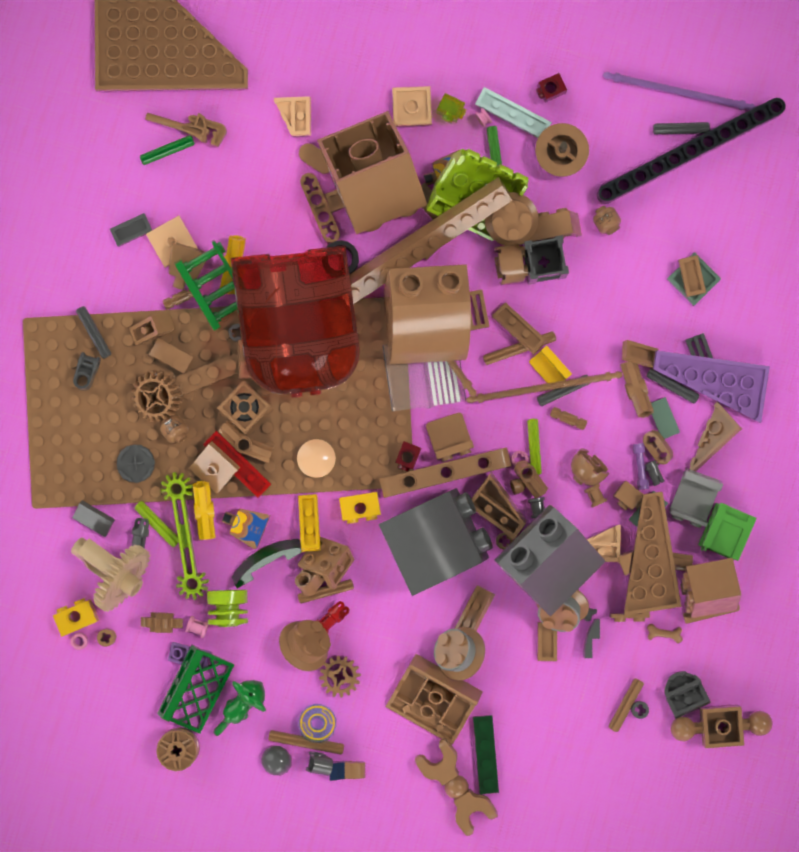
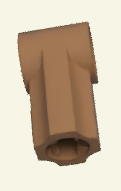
[514,460,548,498]

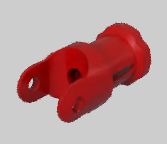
[316,601,350,633]

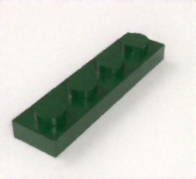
[473,715,499,794]

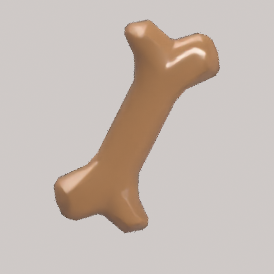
[647,624,683,644]

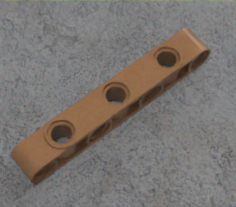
[379,447,512,498]

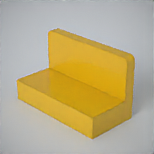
[529,345,572,390]

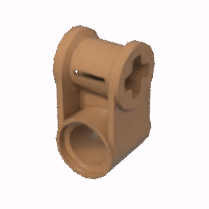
[295,569,325,596]

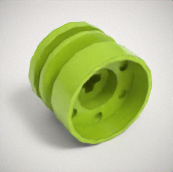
[207,590,248,627]

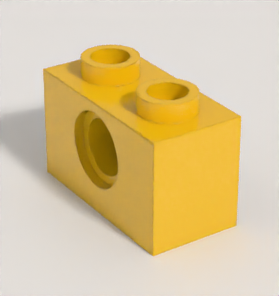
[339,492,381,524]
[53,598,100,637]

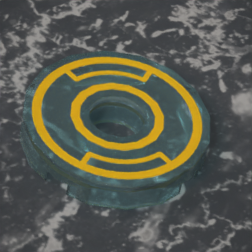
[298,704,336,743]

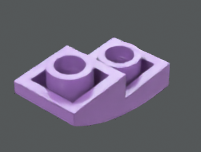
[167,642,212,671]

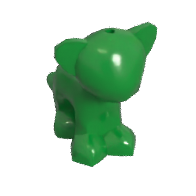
[213,680,266,736]

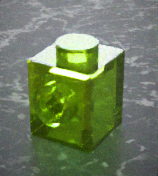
[436,93,467,123]

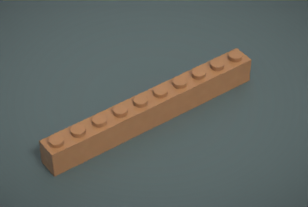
[344,177,512,306]

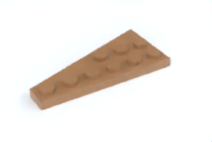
[623,492,681,616]

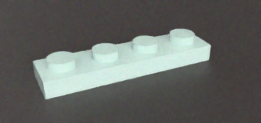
[475,87,552,138]

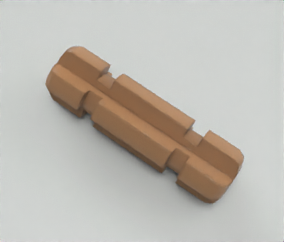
[163,288,194,309]
[550,407,587,430]

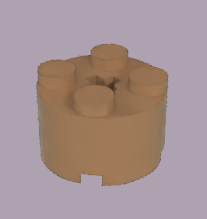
[494,244,528,285]

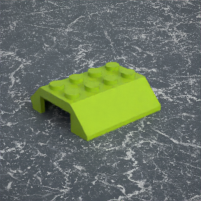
[426,149,529,241]

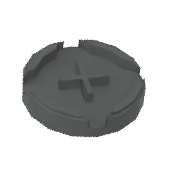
[117,445,155,483]

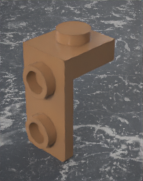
[609,612,650,622]

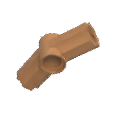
[620,362,654,418]
[218,419,274,463]

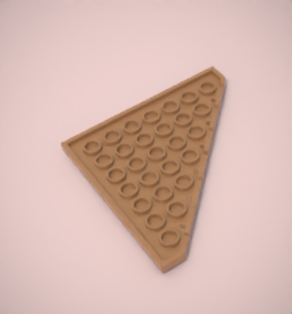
[95,0,248,91]

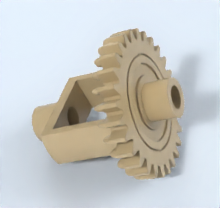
[71,537,150,612]

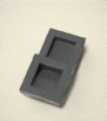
[583,619,600,658]

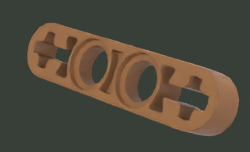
[300,173,340,244]

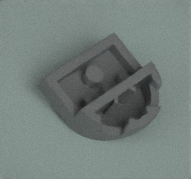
[665,671,711,719]

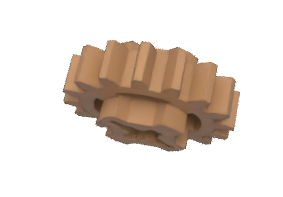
[141,612,183,633]
[319,655,361,698]

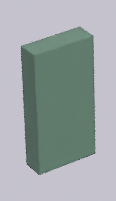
[651,397,680,439]

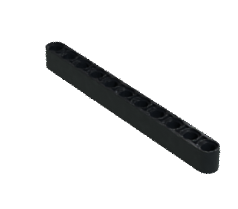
[597,98,786,204]

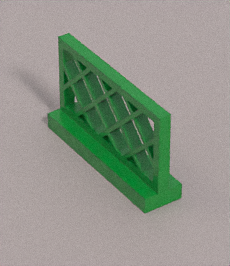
[157,645,234,734]

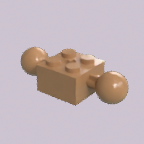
[671,705,773,748]

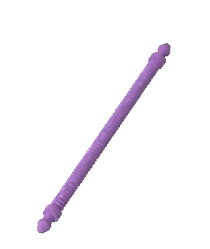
[603,72,756,111]

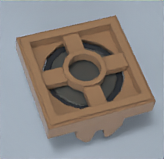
[217,380,272,434]

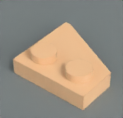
[274,96,311,136]
[587,525,621,562]

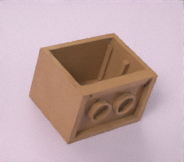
[680,558,741,619]

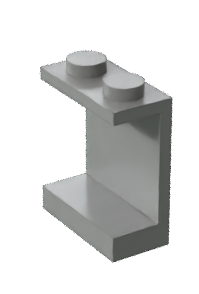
[669,468,723,528]

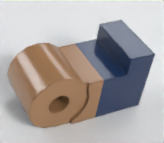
[330,761,365,781]

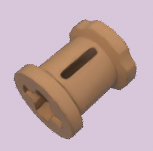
[584,484,607,508]
[97,628,117,647]

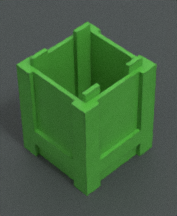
[698,503,757,561]

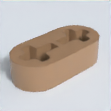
[643,430,673,464]

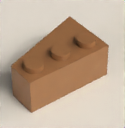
[521,208,582,245]
[471,471,527,539]

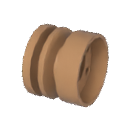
[156,727,200,771]

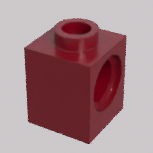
[536,73,567,103]
[395,441,422,472]

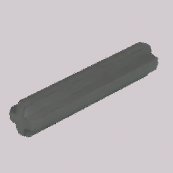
[653,122,710,134]
[76,306,111,359]
[647,368,699,403]
[537,375,590,406]

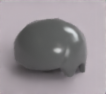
[261,745,292,776]

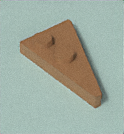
[689,402,742,471]

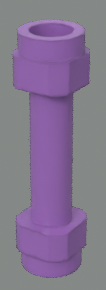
[633,443,649,490]

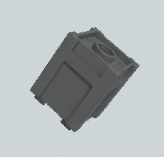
[523,235,569,285]

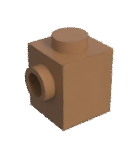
[613,481,643,510]

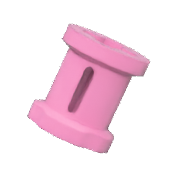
[185,616,209,638]

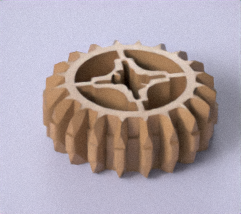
[131,370,182,422]

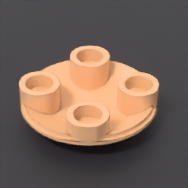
[297,439,336,478]

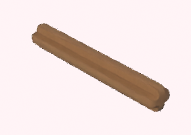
[483,331,556,365]
[268,730,344,754]

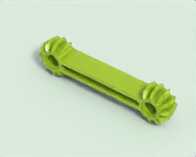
[160,472,209,600]

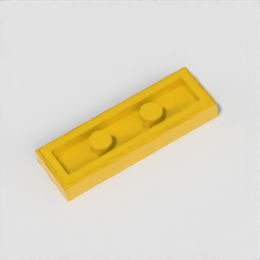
[298,494,321,552]

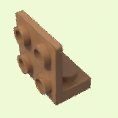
[298,537,355,589]

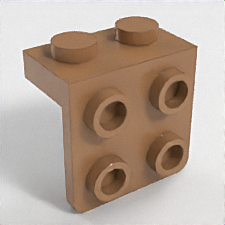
[426,413,474,462]

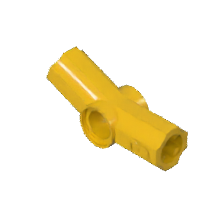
[220,235,246,295]
[193,481,216,540]

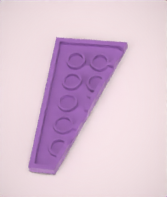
[653,350,770,423]

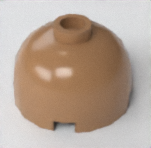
[571,448,609,486]

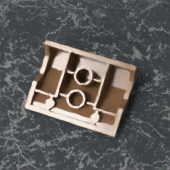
[386,654,483,745]

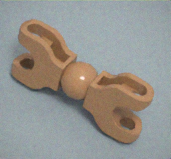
[415,738,498,836]

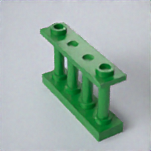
[174,240,243,331]

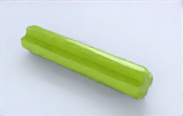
[527,419,542,475]
[135,501,179,547]

